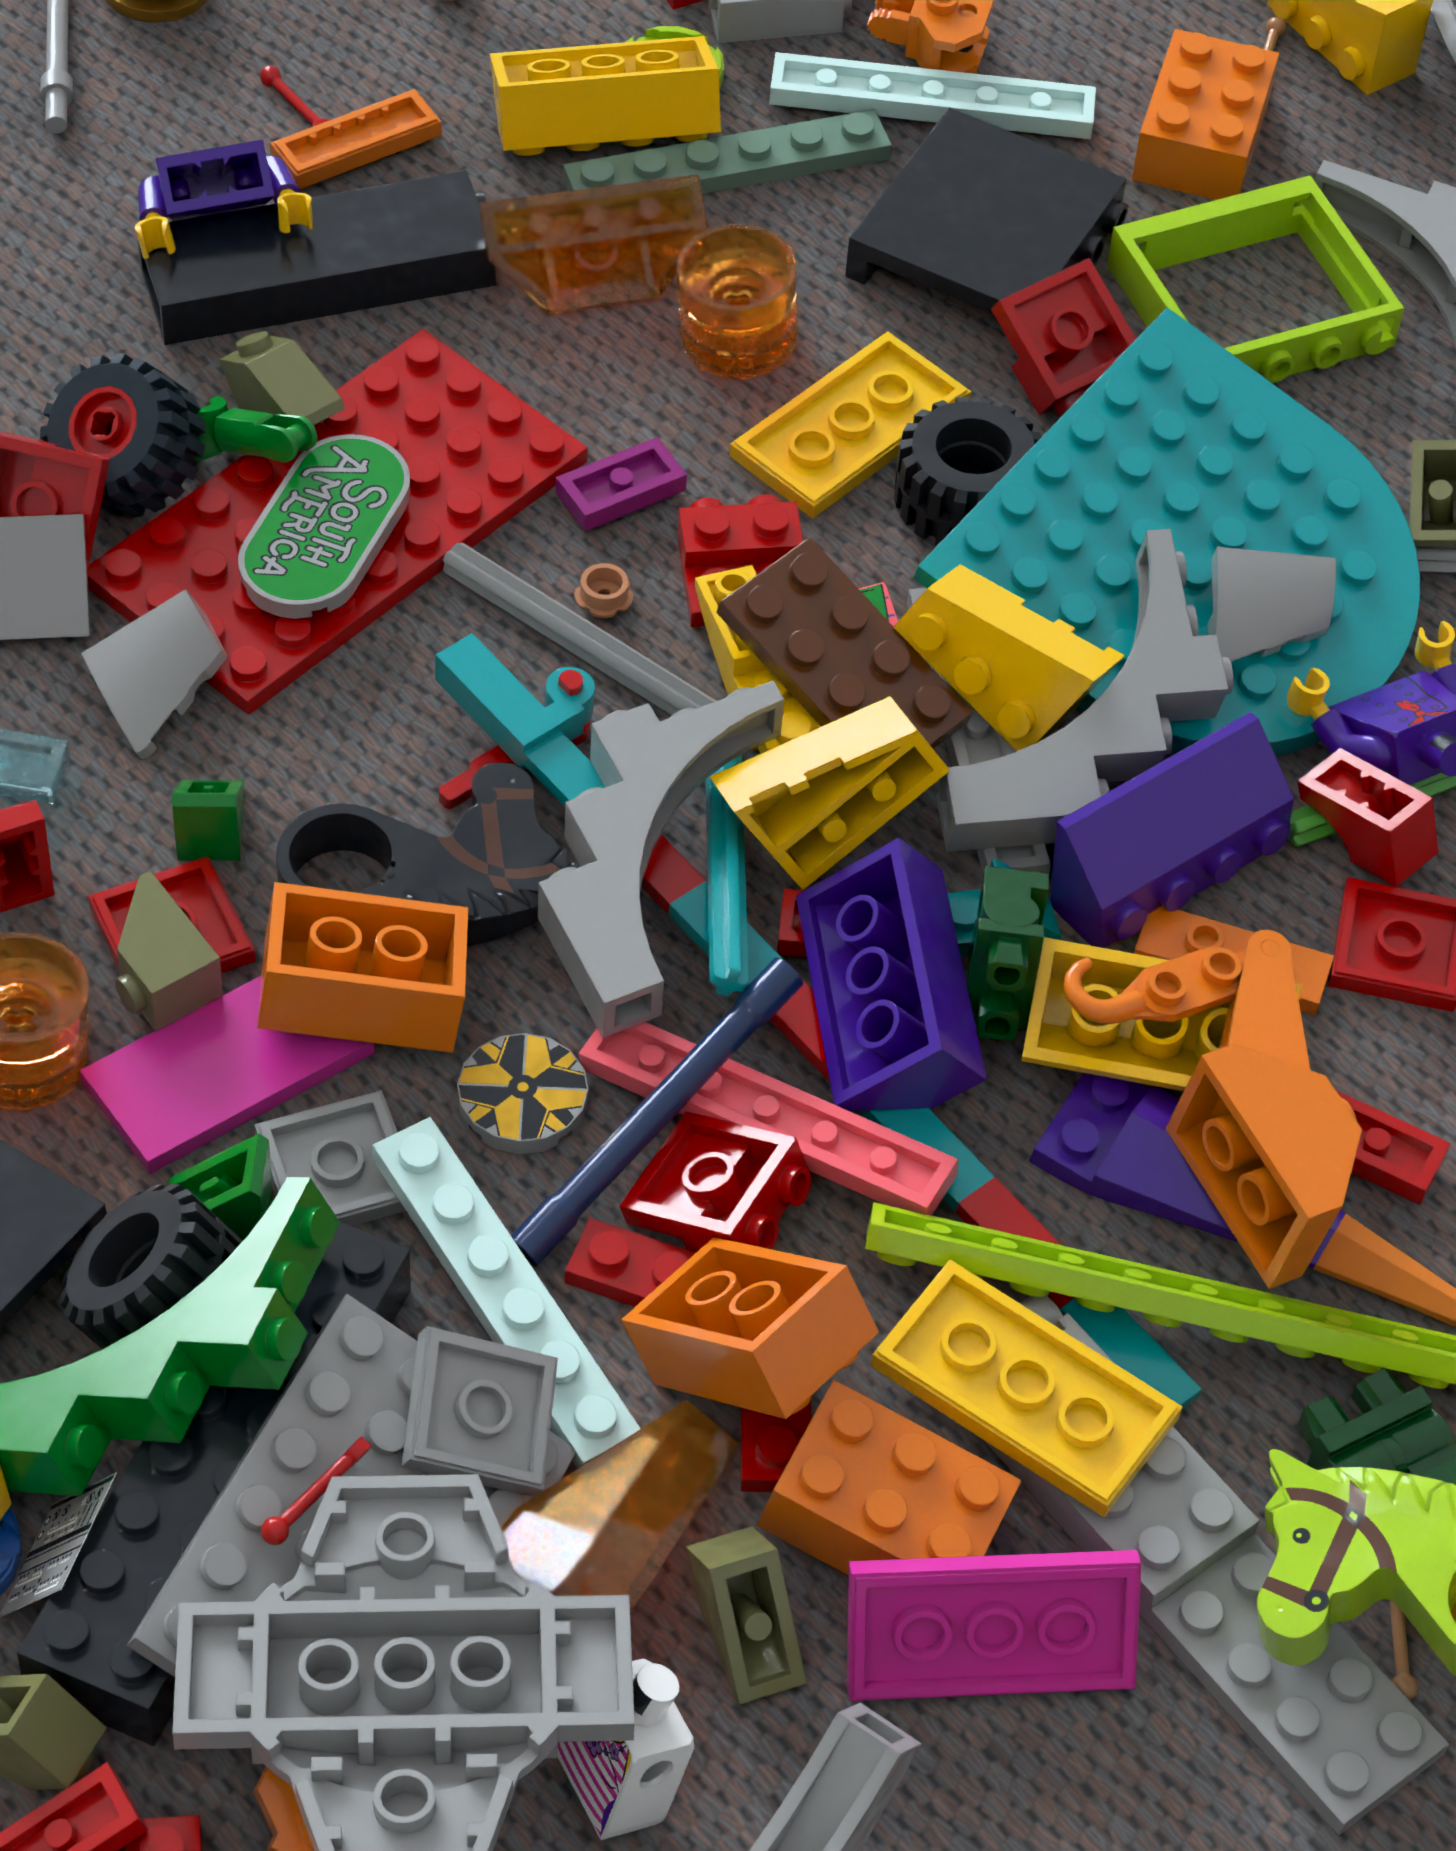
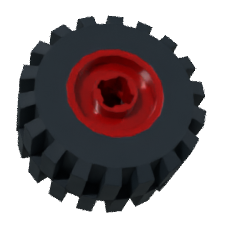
[40,353,206,517]

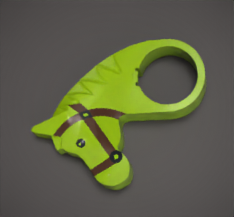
[1257,1449,1456,1677]

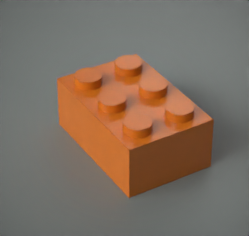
[1132,29,1279,200]
[257,882,468,1053]
[621,1237,879,1419]
[756,1379,1022,1576]

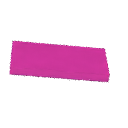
[80,976,375,1175]
[847,1550,1142,1701]

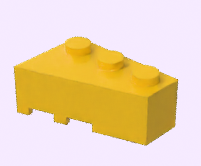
[1267,0,1433,95]
[893,564,1125,751]
[710,697,950,890]

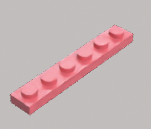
[578,1022,958,1215]

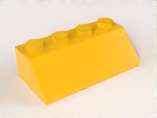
[490,36,721,156]
[1021,937,1302,1091]

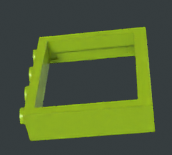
[1107,175,1404,383]

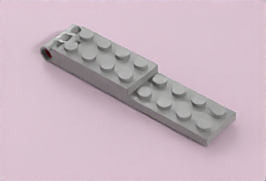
[985,1295,1449,1835]

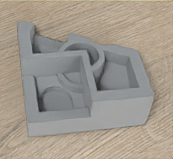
[1207,547,1336,662]
[81,589,228,759]

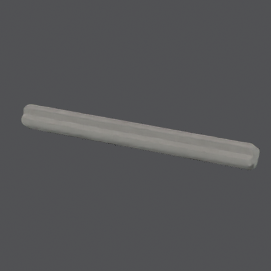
[443,543,716,715]

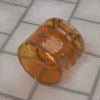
[676,224,798,379]
[0,932,89,1110]

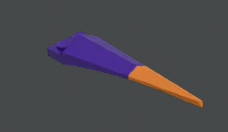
[1029,1073,1456,1327]

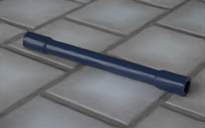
[511,957,804,1267]

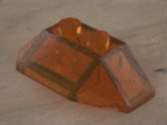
[478,174,709,314]

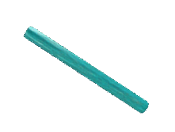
[705,755,749,997]

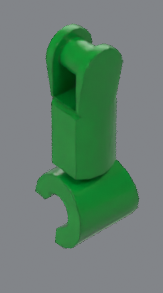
[195,396,317,463]

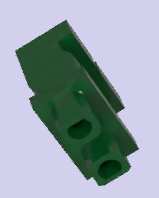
[967,866,1049,1041]
[1298,1368,1456,1485]

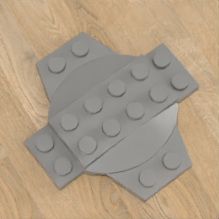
[173,1474,635,1851]

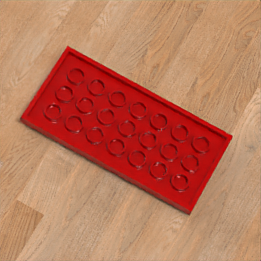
[87,329,588,715]

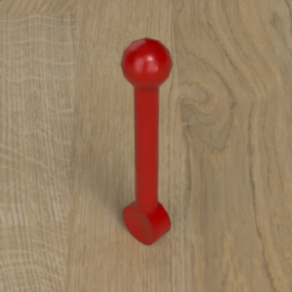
[260,65,329,126]
[261,1436,372,1545]

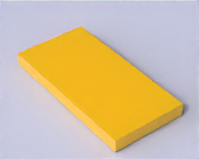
[729,331,971,519]
[870,1260,1183,1518]

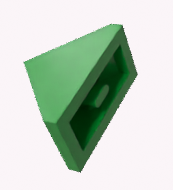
[172,780,244,861]
[167,1134,273,1241]

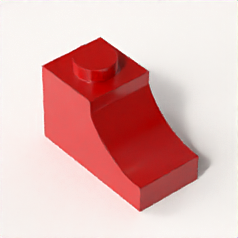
[1298,748,1439,887]
[0,800,55,913]

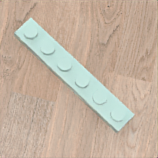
[769,52,1096,139]
[372,1117,643,1474]

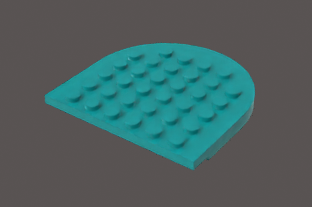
[913,307,1420,757]

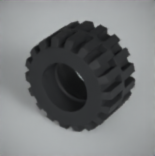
[894,397,1042,546]
[60,1183,242,1349]

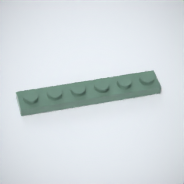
[563,109,892,216]

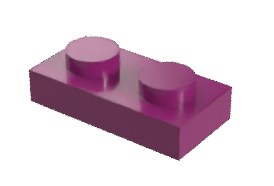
[556,437,687,532]

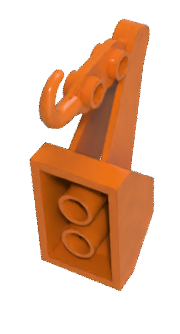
[1063,930,1362,1289]

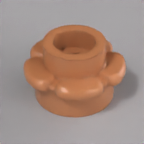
[574,563,634,618]

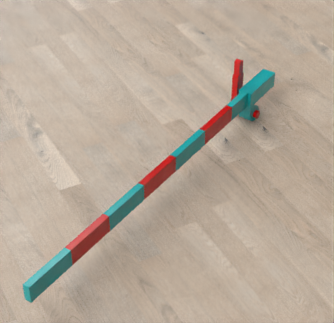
[435,633,1202,1410]

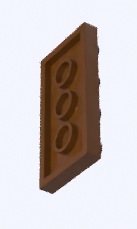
[716,537,973,749]

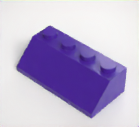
[1050,712,1294,948]
[796,838,987,1111]

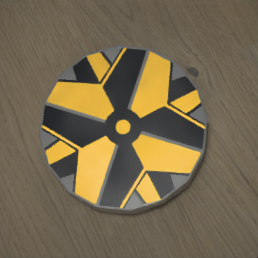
[457,1033,589,1154]

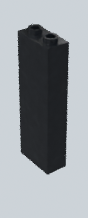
[138,170,504,345]

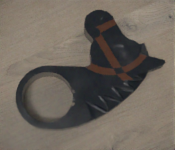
[276,763,569,946]

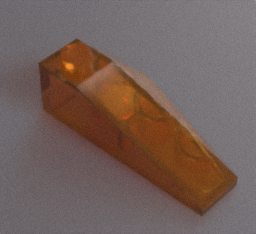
[501,1400,739,1611]

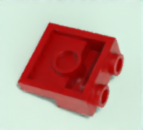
[991,258,1136,418]
[0,432,110,570]
[677,494,803,627]
[619,1111,811,1253]

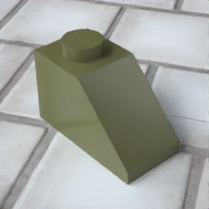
[219,331,346,425]
[1409,440,1456,546]
[115,871,223,1031]
[686,1526,807,1705]
[0,1674,107,1790]

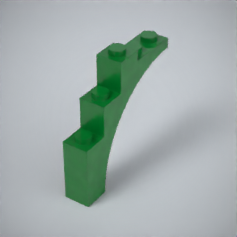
[0,1177,341,1496]

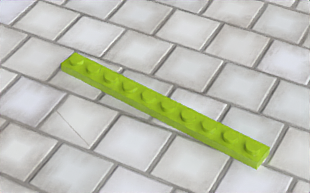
[865,1202,1456,1389]

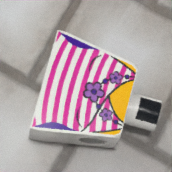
[557,1658,694,1840]

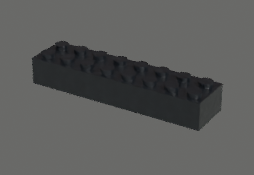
[17,1221,411,1747]

